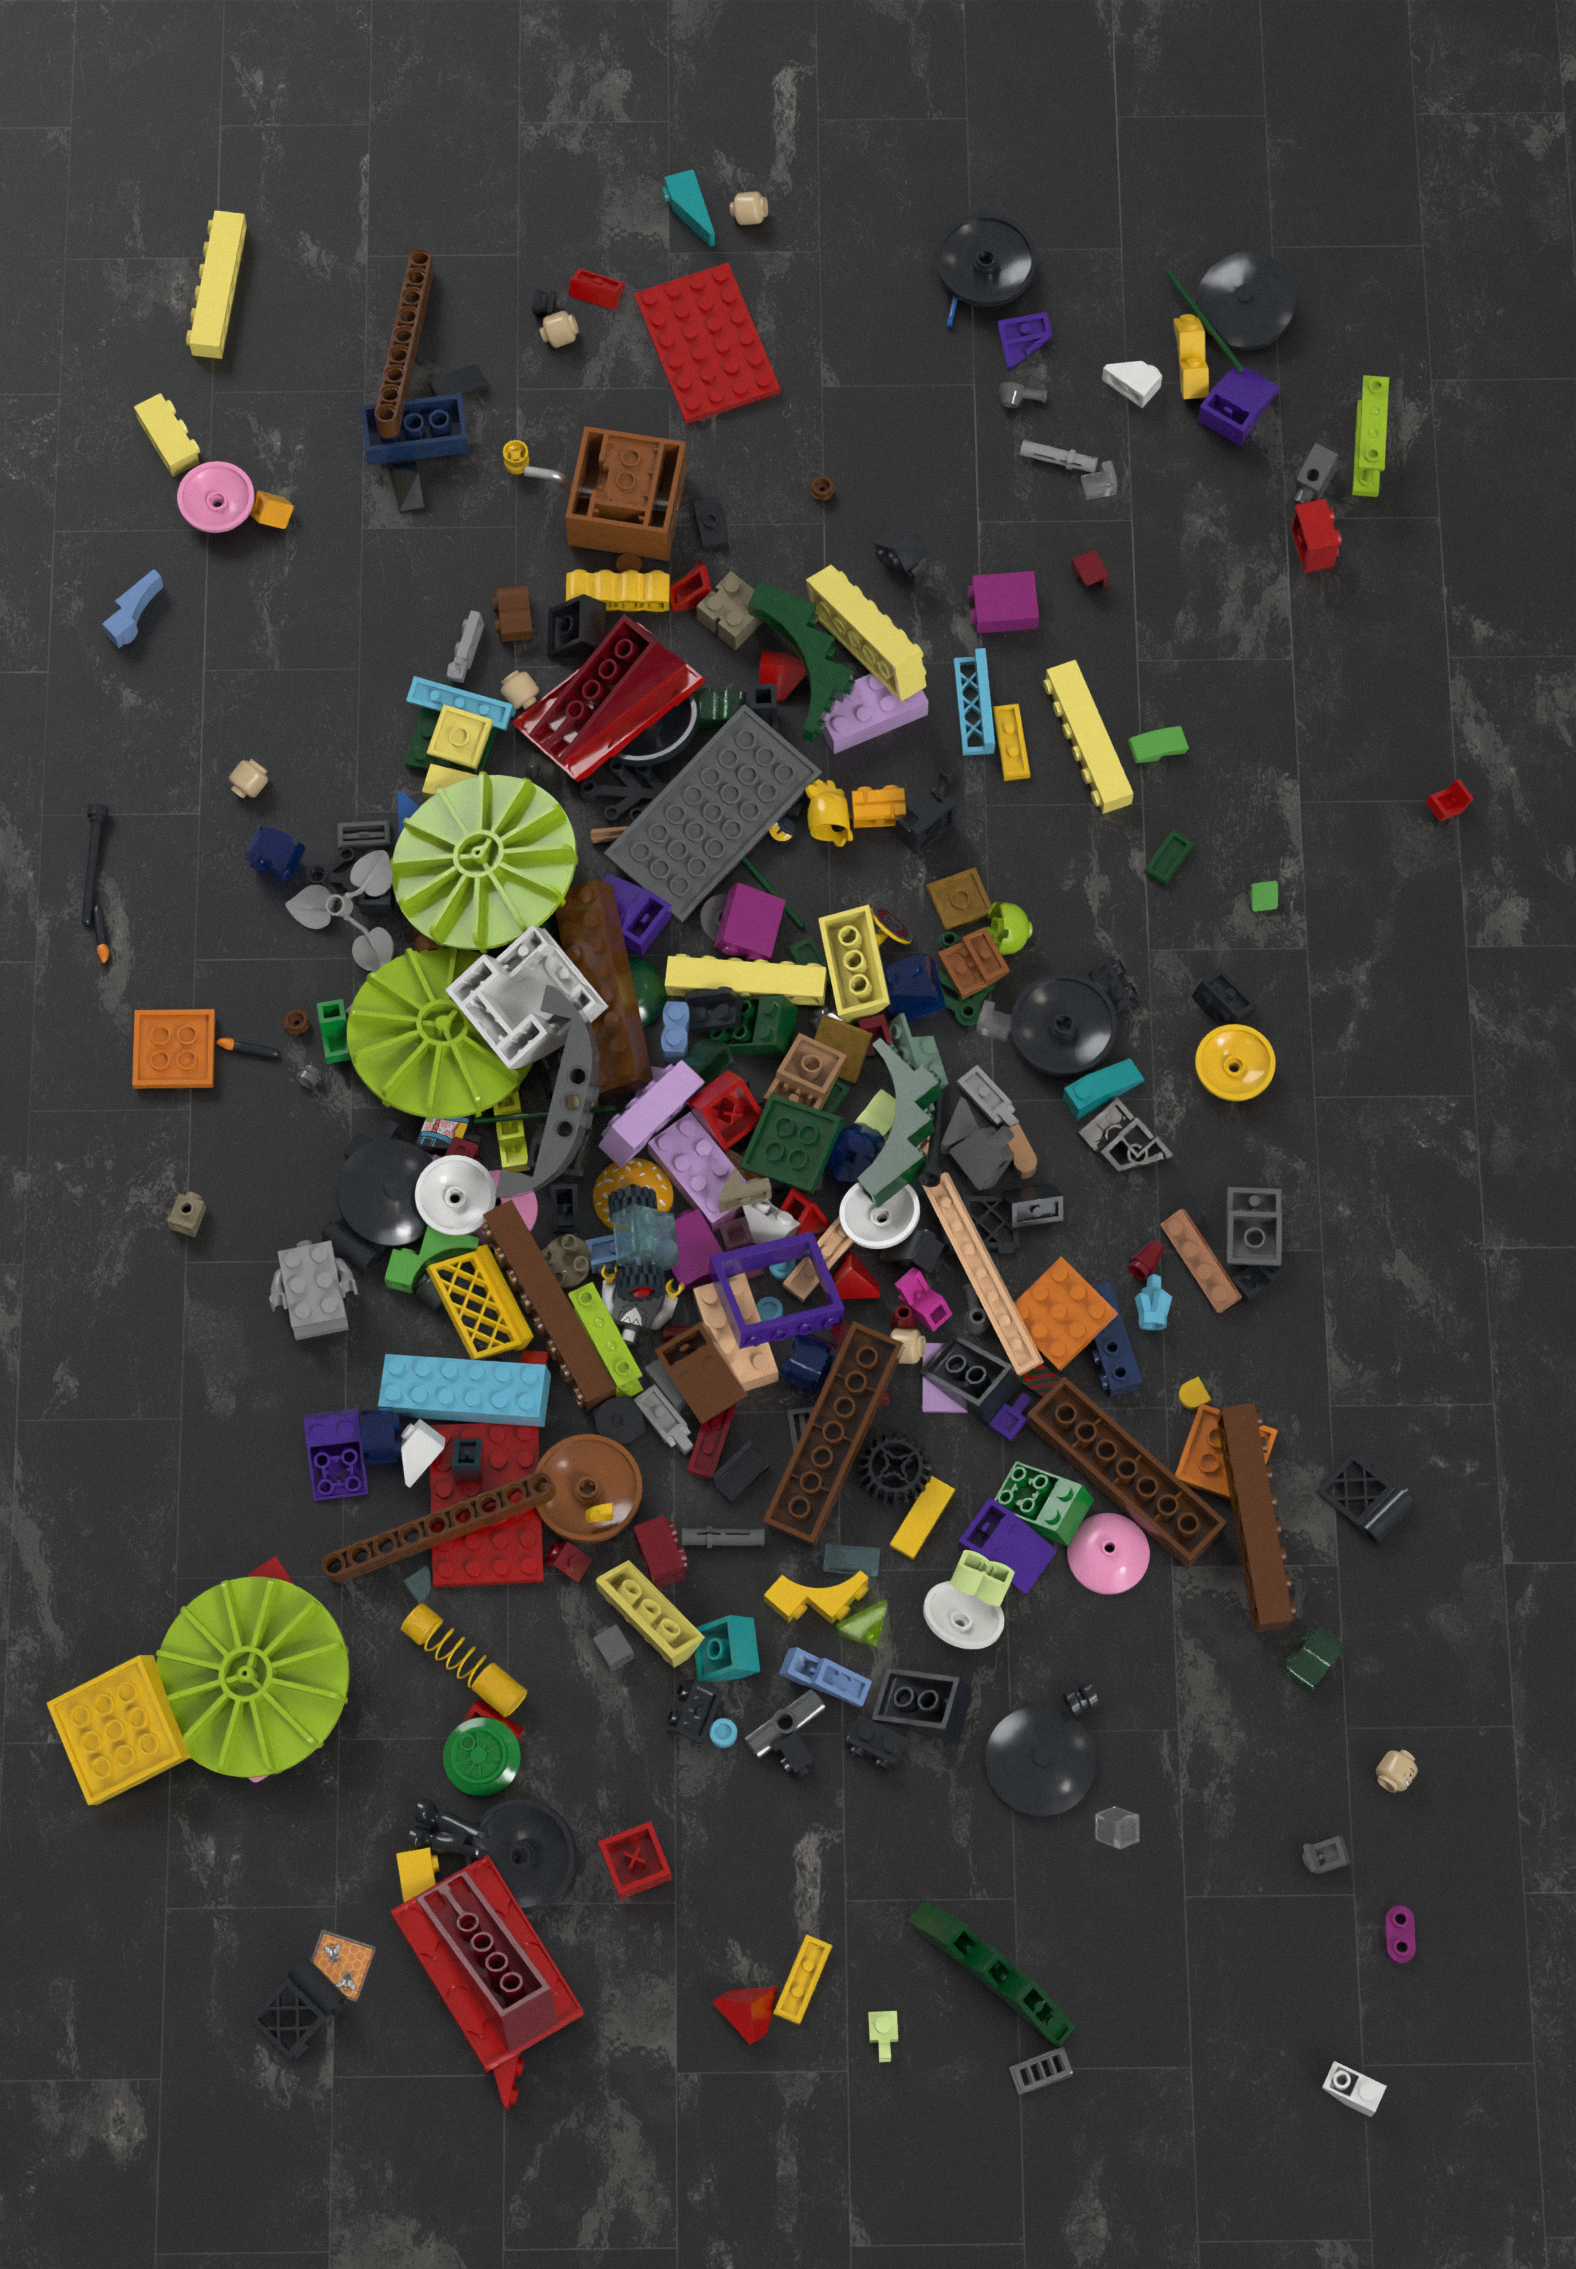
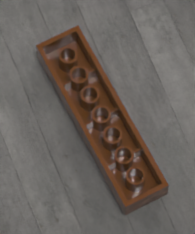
[555,879,653,1100]
[481,1199,616,1413]
[763,1321,905,1547]
[1026,1376,1227,1569]
[1216,1403,1296,1633]

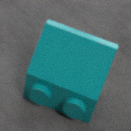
[694,1615,760,1683]

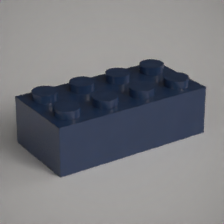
[360,393,469,465]

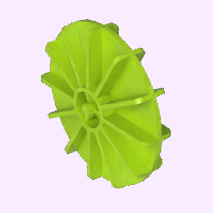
[390,771,578,954]
[347,947,533,1123]
[156,1577,349,1778]

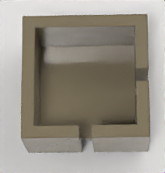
[697,571,763,650]

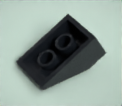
[919,1333,1022,1424]
[872,1668,973,1741]

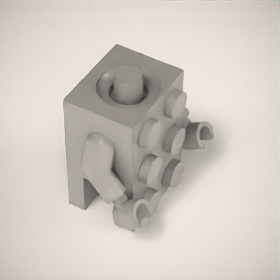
[269,1240,358,1340]

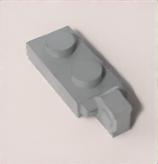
[447,611,484,683]
[957,1065,1019,1128]
[633,1384,693,1455]

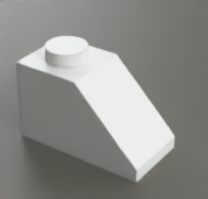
[1102,361,1162,408]
[401,1419,445,1488]

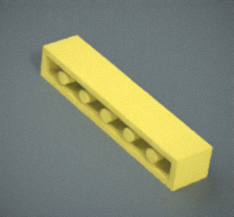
[186,211,247,359]
[1043,660,1134,814]
[665,954,828,1006]

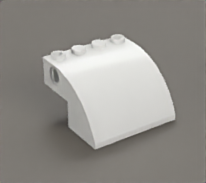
[446,925,609,1069]

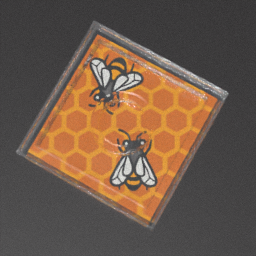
[311,1929,376,2002]

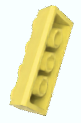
[818,905,890,1024]
[596,1560,705,1667]

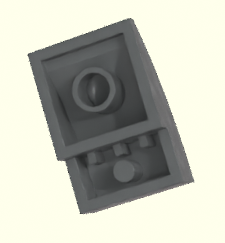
[1226,1187,1282,1266]

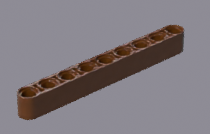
[375,248,434,438]
[321,1472,556,1583]

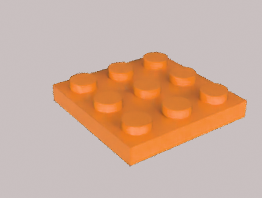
[132,1009,216,1089]
[1014,1257,1118,1371]
[1175,1403,1278,1500]

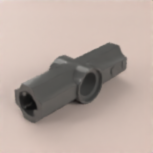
[744,1689,826,1759]

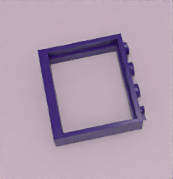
[708,1231,845,1349]

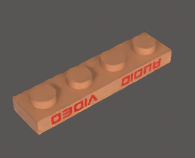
[1160,1209,1242,1313]

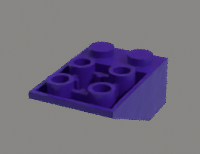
[1198,365,1281,446]
[602,874,672,957]
[304,1408,368,1501]
[958,1497,1057,1595]

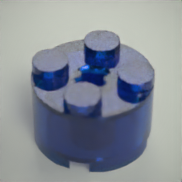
[245,825,306,883]
[827,1122,885,1182]
[781,1333,837,1394]
[360,1408,402,1465]

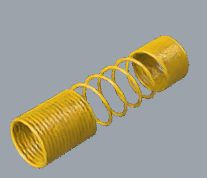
[401,1603,527,1717]

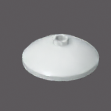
[415,1155,496,1236]
[839,1183,920,1249]
[923,1581,1004,1649]

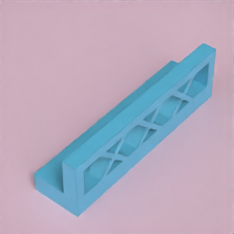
[954,648,995,756]
[406,676,516,731]

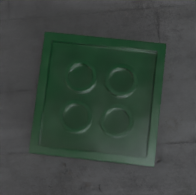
[405,707,498,776]
[739,1094,844,1194]

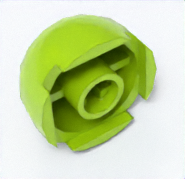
[986,902,1032,955]

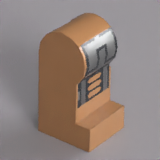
[1007,1124,1037,1179]

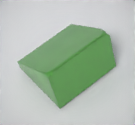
[1249,881,1278,912]

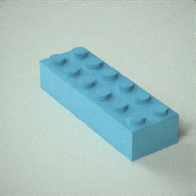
[378,1354,551,1427]

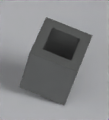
[593,1624,634,1672]

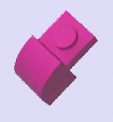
[894,1267,952,1332]

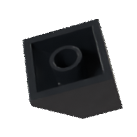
[547,594,606,658]

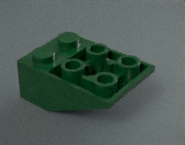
[706,995,798,1058]

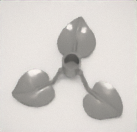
[285,850,394,972]

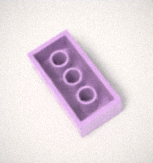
[823,673,929,754]
[599,1060,705,1168]
[647,1112,747,1233]

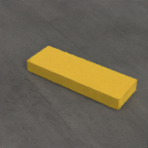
[992,704,1030,781]
[890,1476,955,1560]
[774,1934,832,2025]

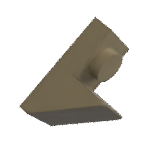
[718,1167,772,1213]

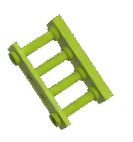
[1352,375,1389,497]
[568,1282,644,1399]

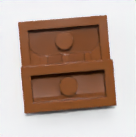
[938,927,1010,1000]

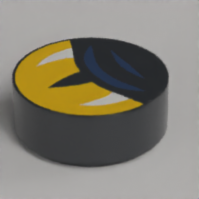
[769,817,795,845]

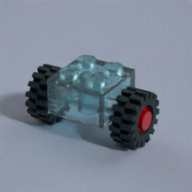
[608,1186,679,1302]

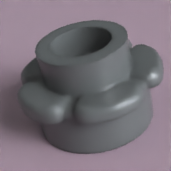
[296,1065,321,1089]

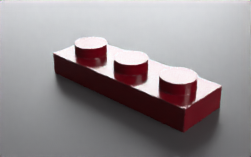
[687,1403,737,1480]

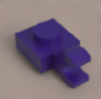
[989,1393,1032,1443]

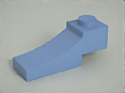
[102,569,164,648]
[779,1647,872,1707]

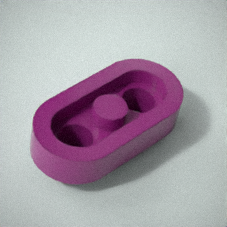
[1385,1906,1416,1964]

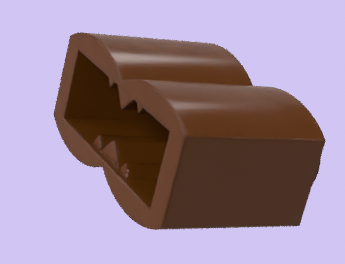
[492,585,533,642]

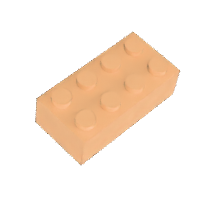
[693,1273,778,1391]

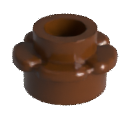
[810,476,835,501]
[283,1010,309,1035]

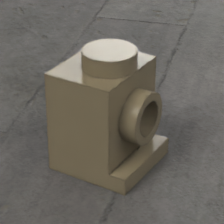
[167,1192,206,1237]

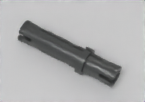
[682,1526,765,1548]

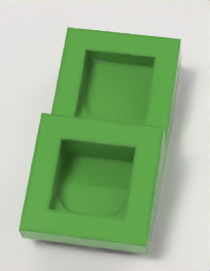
[1128,726,1189,763]

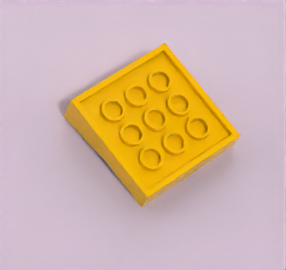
[47,1655,191,1805]

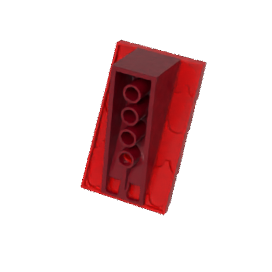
[511,615,706,782]
[391,1854,584,2073]

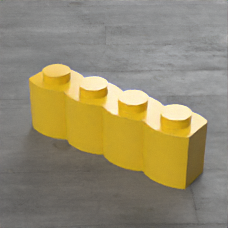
[566,569,670,612]

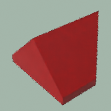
[670,559,711,612]
[759,651,806,702]
[780,1188,831,1237]
[825,1249,880,1300]
[713,1986,778,2045]

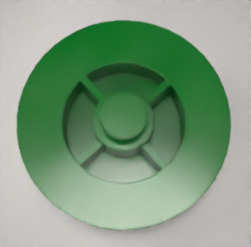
[443,1718,521,1796]

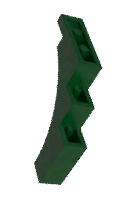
[907,1899,1076,2049]

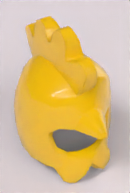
[805,779,853,847]

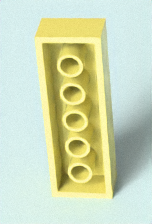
[806,565,926,702]

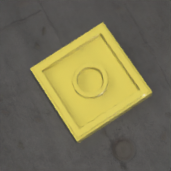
[427,704,494,770]

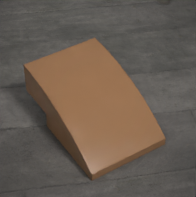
[762,1033,847,1110]

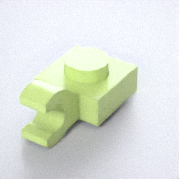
[868,2011,898,2062]

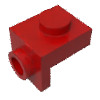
[1425,779,1473,822]

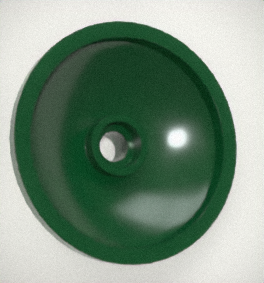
[628,957,667,1029]

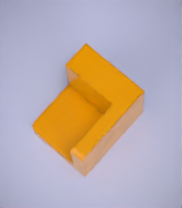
[250,491,294,529]

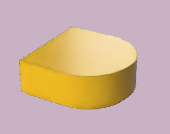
[1179,1376,1211,1410]

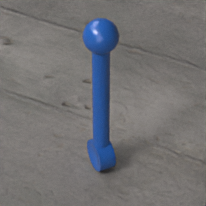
[947,296,958,327]

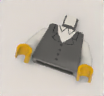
[601,1264,684,1346]

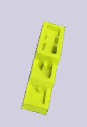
[493,1090,530,1172]

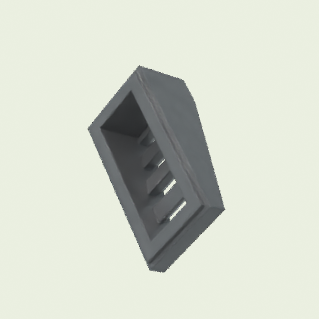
[1009,2047,1073,2095]

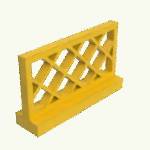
[426,1244,534,1360]

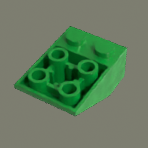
[994,1461,1094,1546]

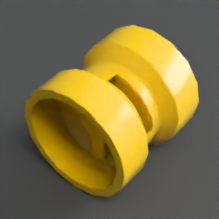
[503,440,529,474]

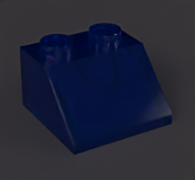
[883,952,946,1023]

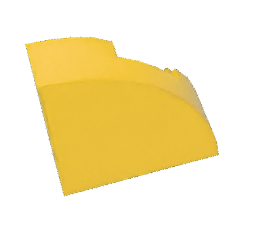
[585,1503,614,1523]

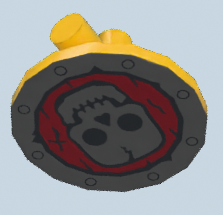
[871,905,913,947]

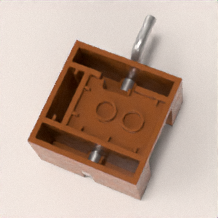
[524,426,687,561]

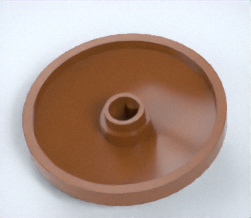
[535,1434,642,1543]

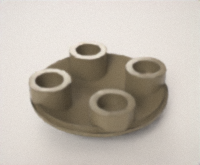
[541,1234,592,1288]

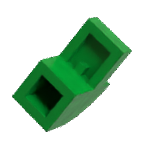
[317,999,351,1064]

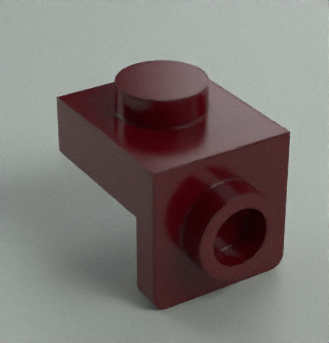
[445,1137,483,1164]
[543,1541,593,1583]

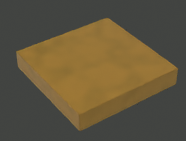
[926,867,991,932]
[814,1015,873,1083]

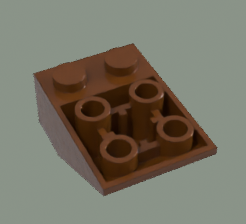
[655,1322,748,1424]

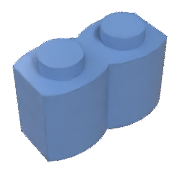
[661,1001,690,1063]

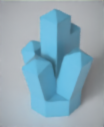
[1135,1274,1172,1330]

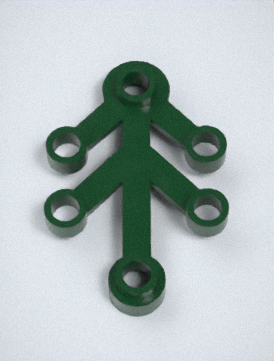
[922,931,995,1027]

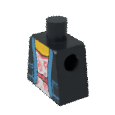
[416,1116,483,1157]

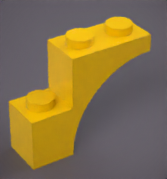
[1173,314,1209,399]
[764,1570,869,1624]

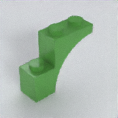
[384,1226,481,1293]

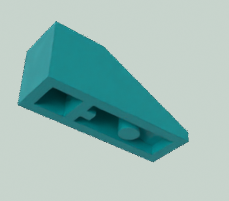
[661,170,715,246]
[1063,1058,1144,1120]

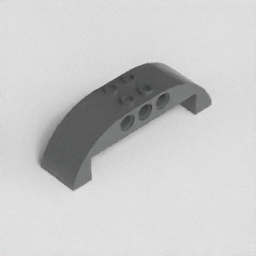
[495,985,600,1198]

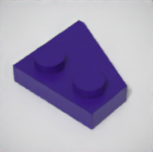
[997,312,1052,370]

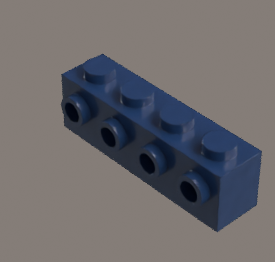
[1091,1281,1142,1398]

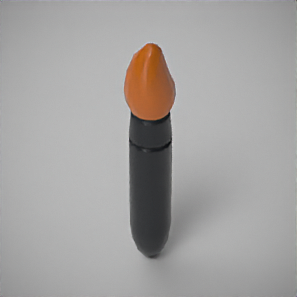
[93,903,109,963]
[216,1038,281,1058]

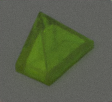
[836,1599,888,1647]

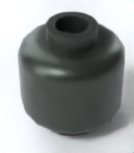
[415,1271,455,1310]

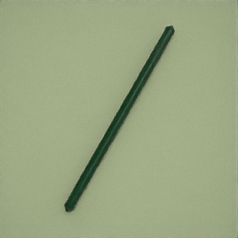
[1165,269,1244,373]
[741,856,805,929]
[472,1105,618,1124]

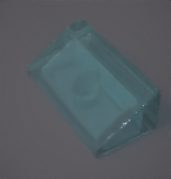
[823,1544,880,1576]

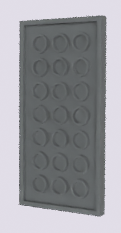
[604,704,822,924]

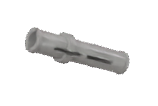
[1020,439,1098,474]

